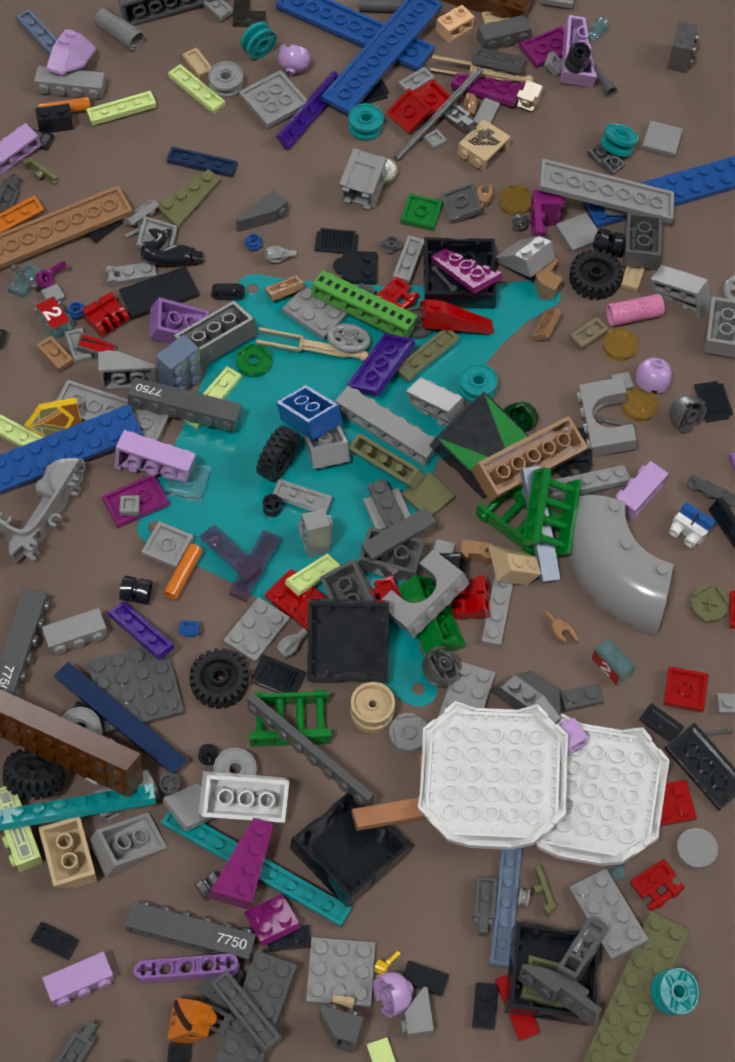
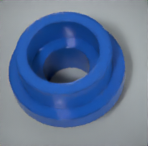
[245,233,262,250]
[67,301,85,319]

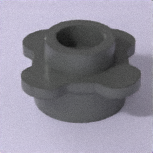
[512,214,529,232]
[381,235,402,254]

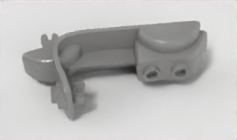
[0,458,86,565]

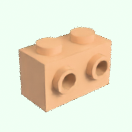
[436,5,475,43]

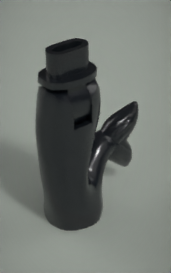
[141,228,203,265]

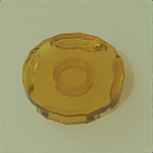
[498,185,532,216]
[603,328,639,361]
[622,388,659,422]

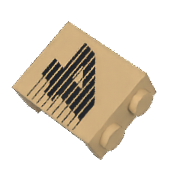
[457,120,511,172]

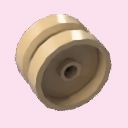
[350,682,395,734]

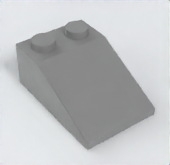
[495,236,555,278]
[98,350,157,391]
[302,425,350,469]
[88,812,167,878]

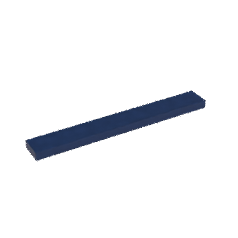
[54,662,187,774]

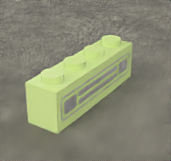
[0,786,43,873]

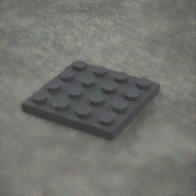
[87,646,185,735]

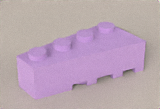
[560,15,597,88]
[114,430,196,482]

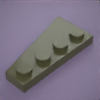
[156,169,220,230]

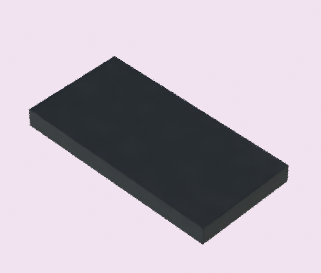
[119,266,199,320]
[664,722,735,811]

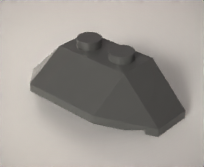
[490,670,561,724]

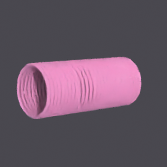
[606,294,665,326]

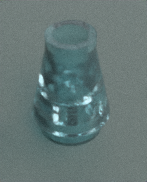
[588,17,610,41]

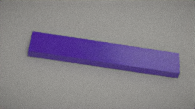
[276,71,339,150]

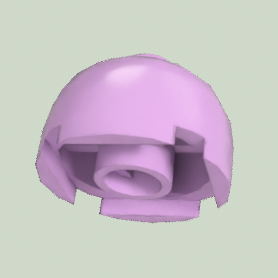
[278,44,312,75]
[635,357,673,393]
[373,972,413,1018]

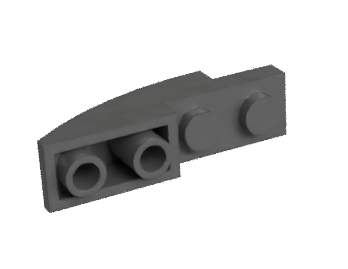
[518,964,602,1027]

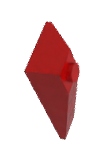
[419,299,494,334]

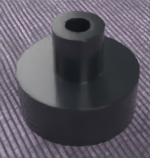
[198,744,219,765]

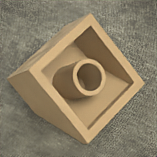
[489,545,541,585]

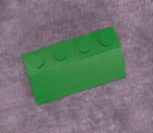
[399,575,466,654]

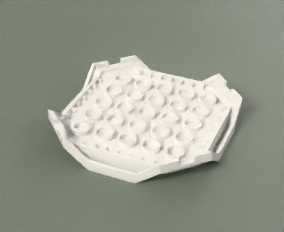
[418,701,568,850]
[535,714,670,866]

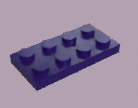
[347,333,416,396]

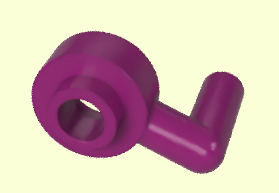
[35,261,67,289]

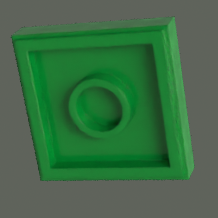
[400,193,443,231]

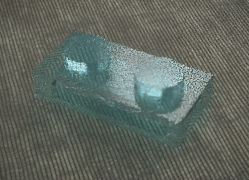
[7,262,41,298]

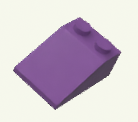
[149,297,209,343]

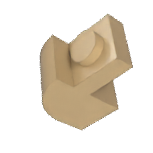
[517,80,544,111]

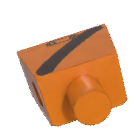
[167,998,217,1044]

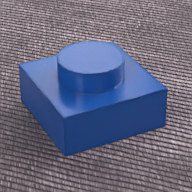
[179,620,200,637]

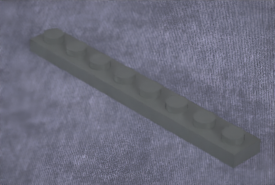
[247,693,374,807]

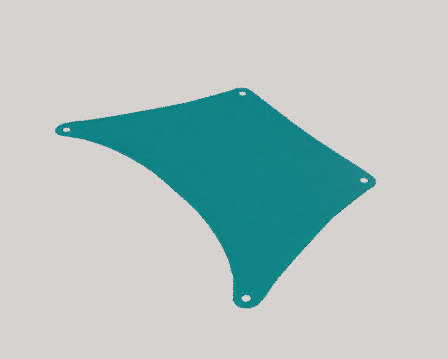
[137,274,561,706]

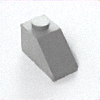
[400,987,434,1039]

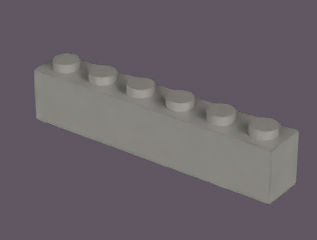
[335,386,437,467]

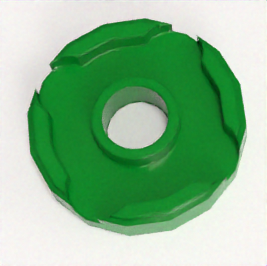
[236,344,272,377]

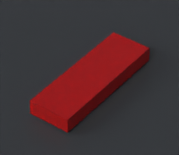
[495,974,540,1042]

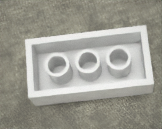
[199,771,289,823]

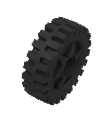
[569,249,623,300]
[256,425,301,482]
[189,648,249,709]
[3,748,65,800]

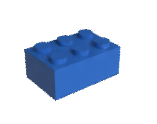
[276,385,343,440]

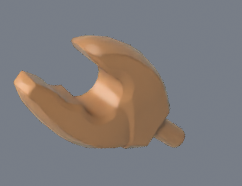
[463,93,477,117]
[476,184,494,215]
[544,610,579,644]

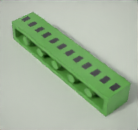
[311,270,418,338]

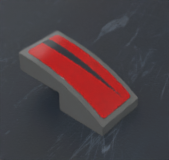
[76,332,118,359]

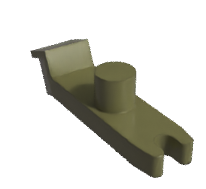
[22,157,58,184]
[532,865,557,918]

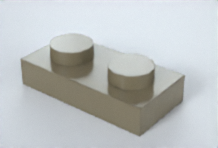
[569,317,609,350]

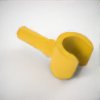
[374,951,401,974]

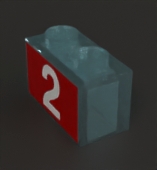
[35,296,74,340]
[591,638,636,687]

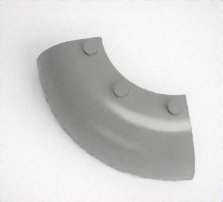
[566,495,674,636]

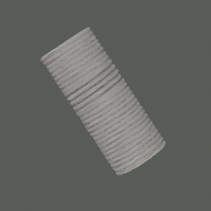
[94,7,144,51]

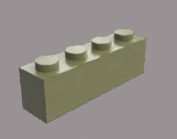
[349,433,424,491]

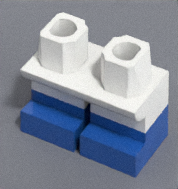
[669,502,716,548]

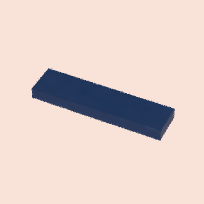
[167,146,238,178]

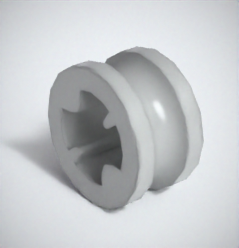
[517,887,531,908]

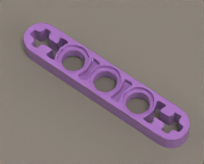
[133,954,240,983]

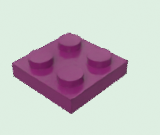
[244,894,300,946]

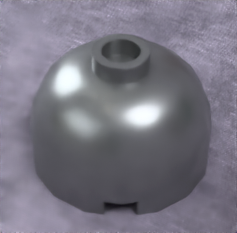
[669,395,707,433]
[421,646,462,687]

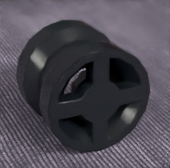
[263,494,282,518]

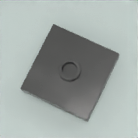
[441,182,483,224]

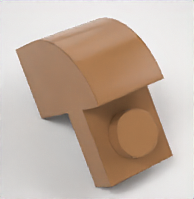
[534,258,563,300]

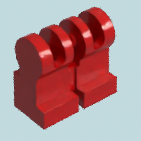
[82,292,130,337]
[452,575,490,620]

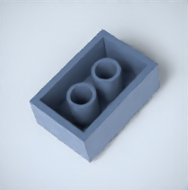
[156,334,202,390]

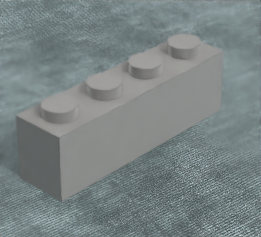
[34,66,106,100]

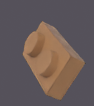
[265,275,305,301]
[531,308,562,341]
[37,335,74,372]

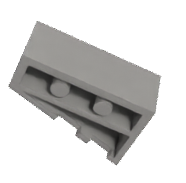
[651,265,711,319]
[406,377,465,427]
[297,508,333,558]

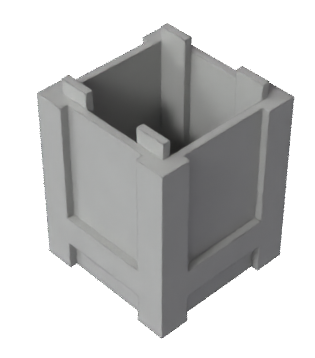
[339,148,388,210]

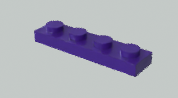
[108,601,174,660]

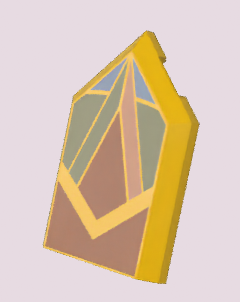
[24,397,81,437]

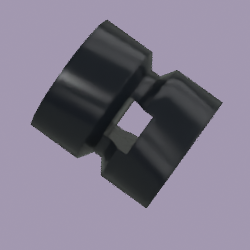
[564,42,591,74]
[593,228,625,256]
[119,575,153,605]

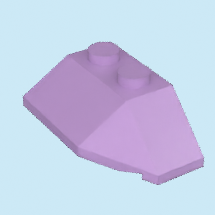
[46,29,96,75]

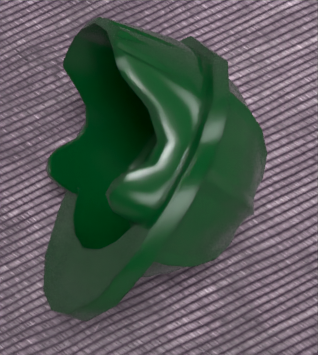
[504,401,538,432]

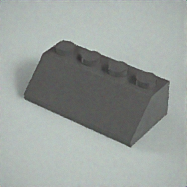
[174,301,257,367]

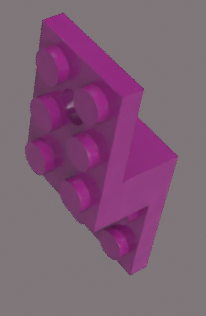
[529,190,565,238]

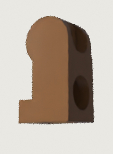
[460,540,494,565]

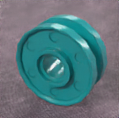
[240,21,277,59]
[348,103,384,141]
[600,123,639,157]
[459,363,498,403]
[650,968,699,1016]

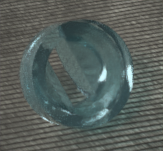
[610,863,625,880]

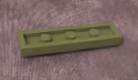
[396,330,459,383]

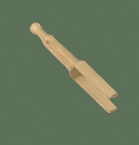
[430,55,534,83]
[256,327,369,361]

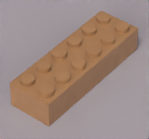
[471,416,588,502]

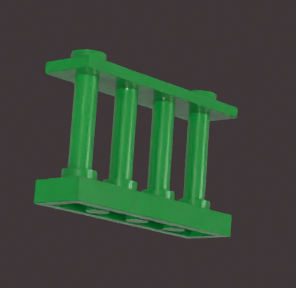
[522,467,581,556]
[476,486,561,557]
[249,689,331,747]

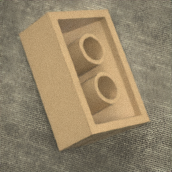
[39,817,98,888]

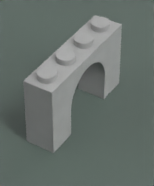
[577,377,637,457]
[382,550,469,638]

